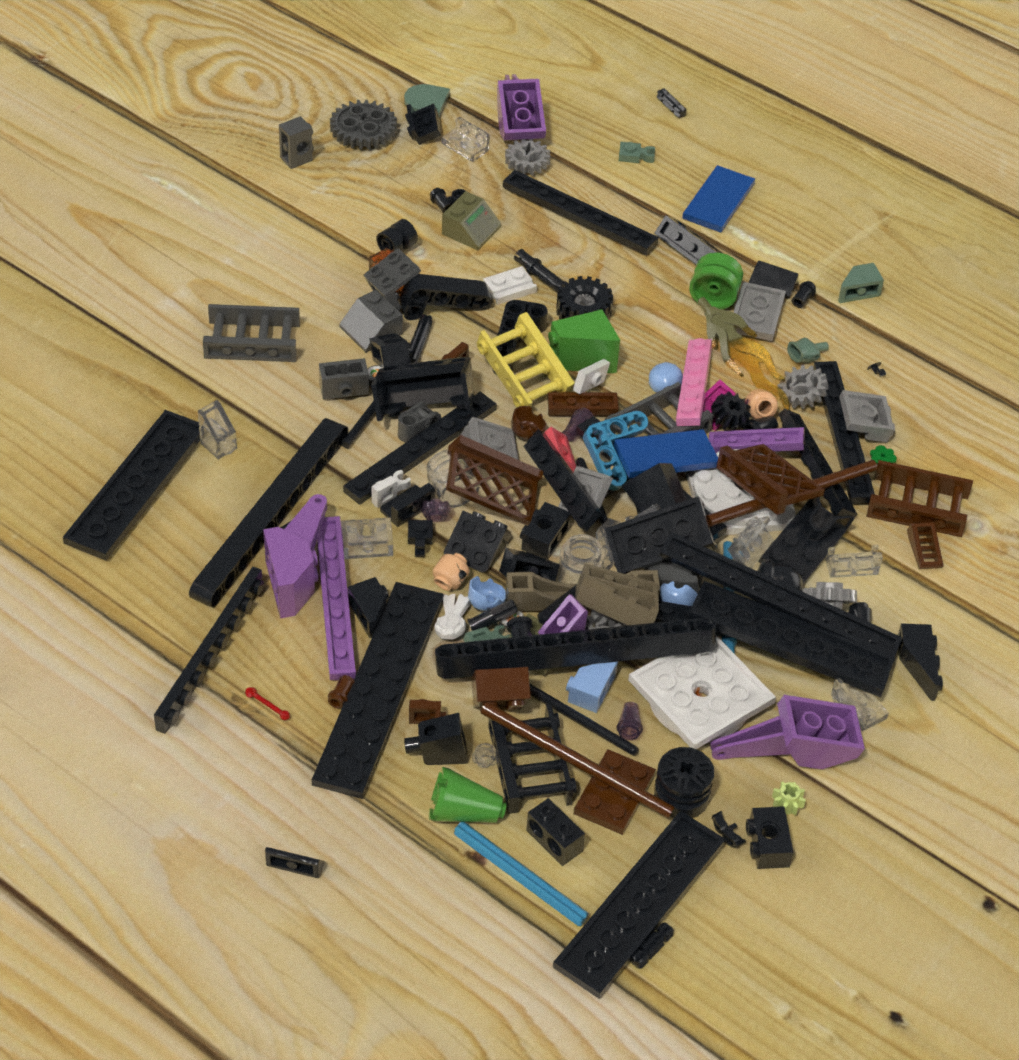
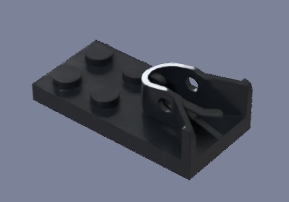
[605,496,718,574]
[758,497,855,584]

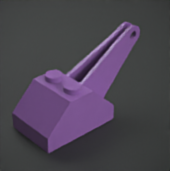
[497,74,546,140]
[263,494,327,619]
[710,695,865,769]

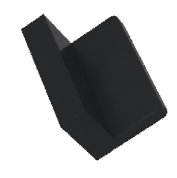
[380,482,435,527]

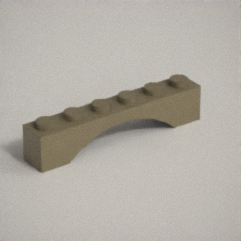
[506,570,660,611]

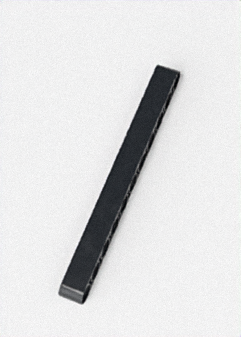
[189,418,348,607]
[435,618,717,679]

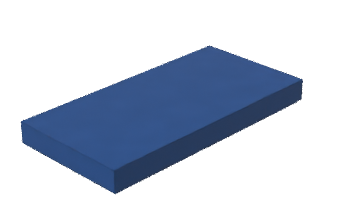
[682,165,755,233]
[613,429,718,478]

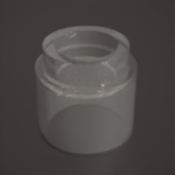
[426,450,480,508]
[558,534,605,584]

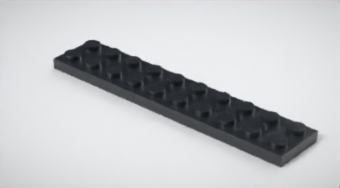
[311,582,444,799]

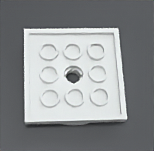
[685,449,796,536]
[629,635,776,749]

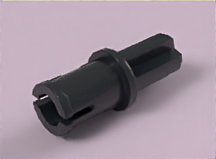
[467,600,518,631]

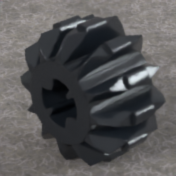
[710,391,751,431]

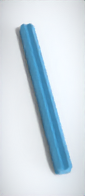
[454,822,588,926]

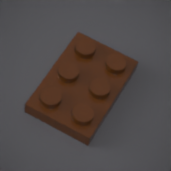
[574,749,656,835]

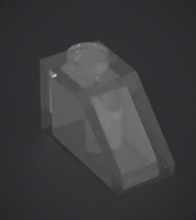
[198,400,237,460]

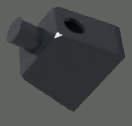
[404,713,468,765]

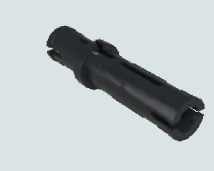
[514,249,564,292]

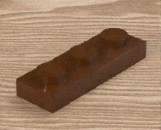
[547,392,619,416]

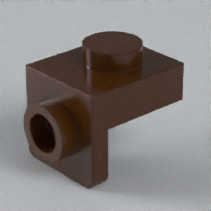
[409,699,446,724]

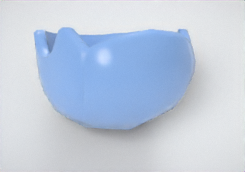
[649,362,683,392]
[468,576,506,611]
[659,581,698,606]

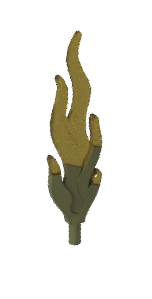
[698,297,790,410]

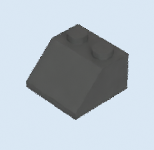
[339,290,403,353]

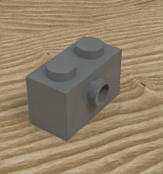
[319,358,369,399]

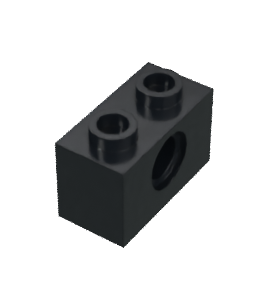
[520,502,571,560]
[746,806,794,869]

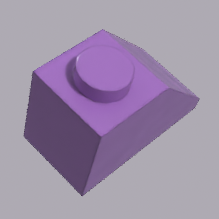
[538,594,588,634]

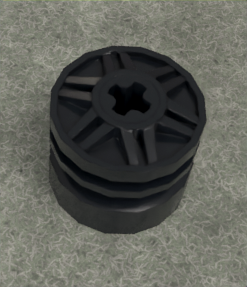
[654,747,714,818]

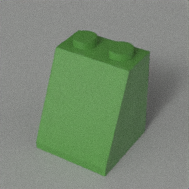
[548,310,620,374]

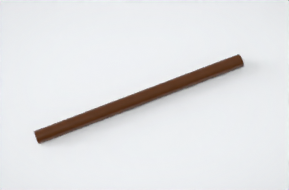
[706,460,877,527]
[481,702,675,819]

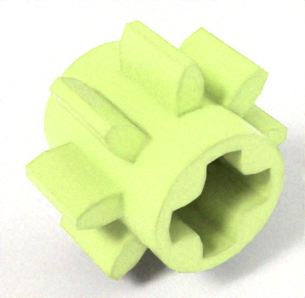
[772,781,806,815]

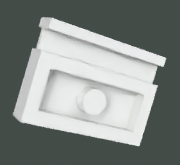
[483,266,537,305]

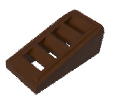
[907,522,944,569]

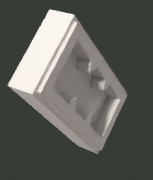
[573,359,610,394]

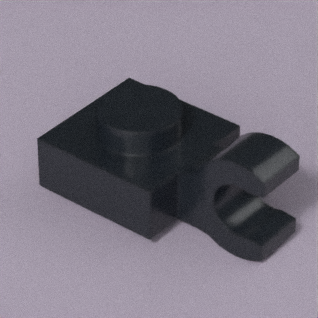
[408,520,433,557]

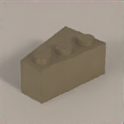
[575,563,659,625]

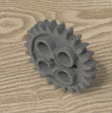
[330,100,397,150]

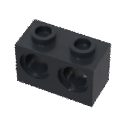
[369,333,413,369]
[526,798,585,867]

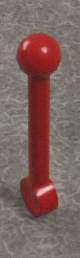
[245,687,290,721]

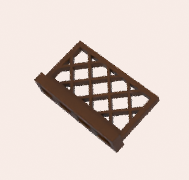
[446,435,543,525]
[716,444,825,515]

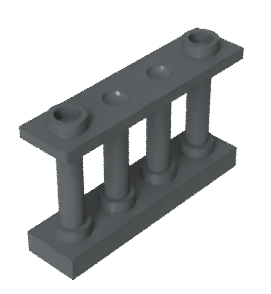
[203,304,300,362]
[605,382,714,438]

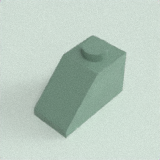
[838,263,884,303]

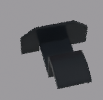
[867,362,886,377]

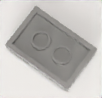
[734,282,786,341]

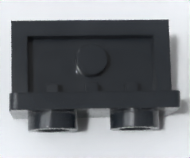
[405,103,441,145]

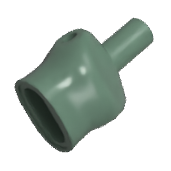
[787,338,829,364]

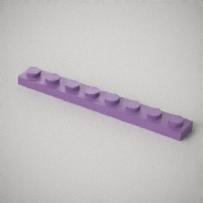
[317,516,356,680]

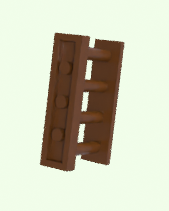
[866,460,973,538]

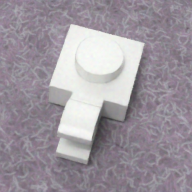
[372,470,411,508]

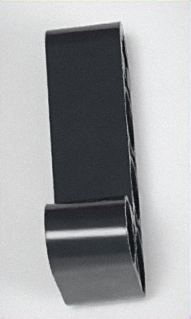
[399,274,493,321]
[492,300,548,375]

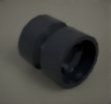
[376,219,418,256]

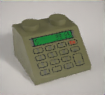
[442,191,501,250]

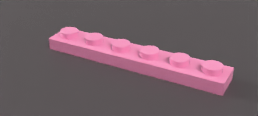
[676,338,712,426]

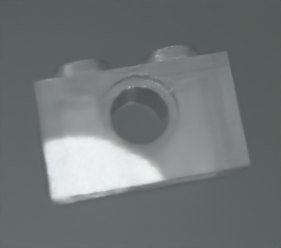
[341,518,393,559]

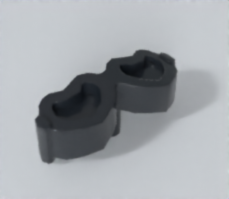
[712,811,746,847]

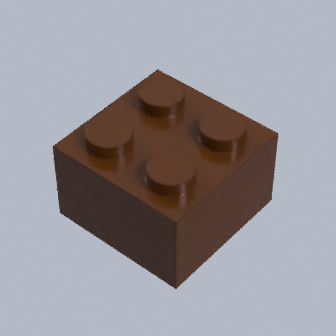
[471,667,530,712]

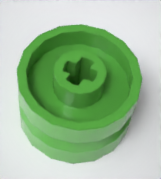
[689,252,744,309]

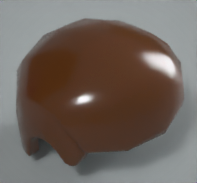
[511,406,547,440]

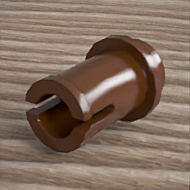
[328,675,355,709]

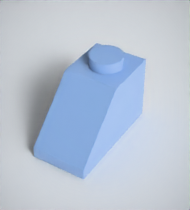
[566,661,618,713]

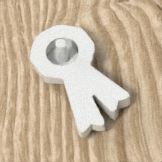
[434,594,471,639]

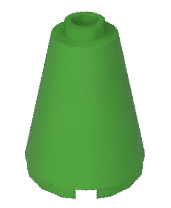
[428,767,506,823]

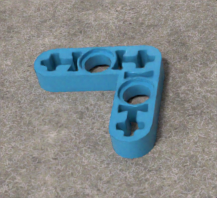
[583,411,648,491]

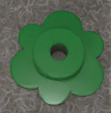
[870,445,897,464]

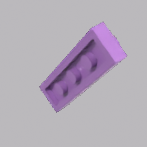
[709,427,805,453]

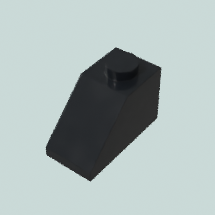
[499,548,560,581]
[348,577,389,639]

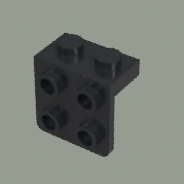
[444,510,512,573]

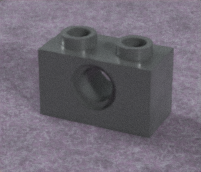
[279,116,314,169]

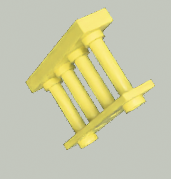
[476,312,575,408]

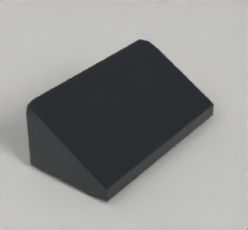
[749,261,799,299]
[265,847,324,878]

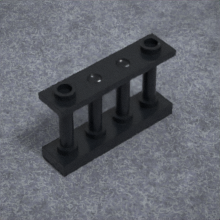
[488,703,577,814]

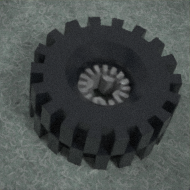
[556,276,613,320]

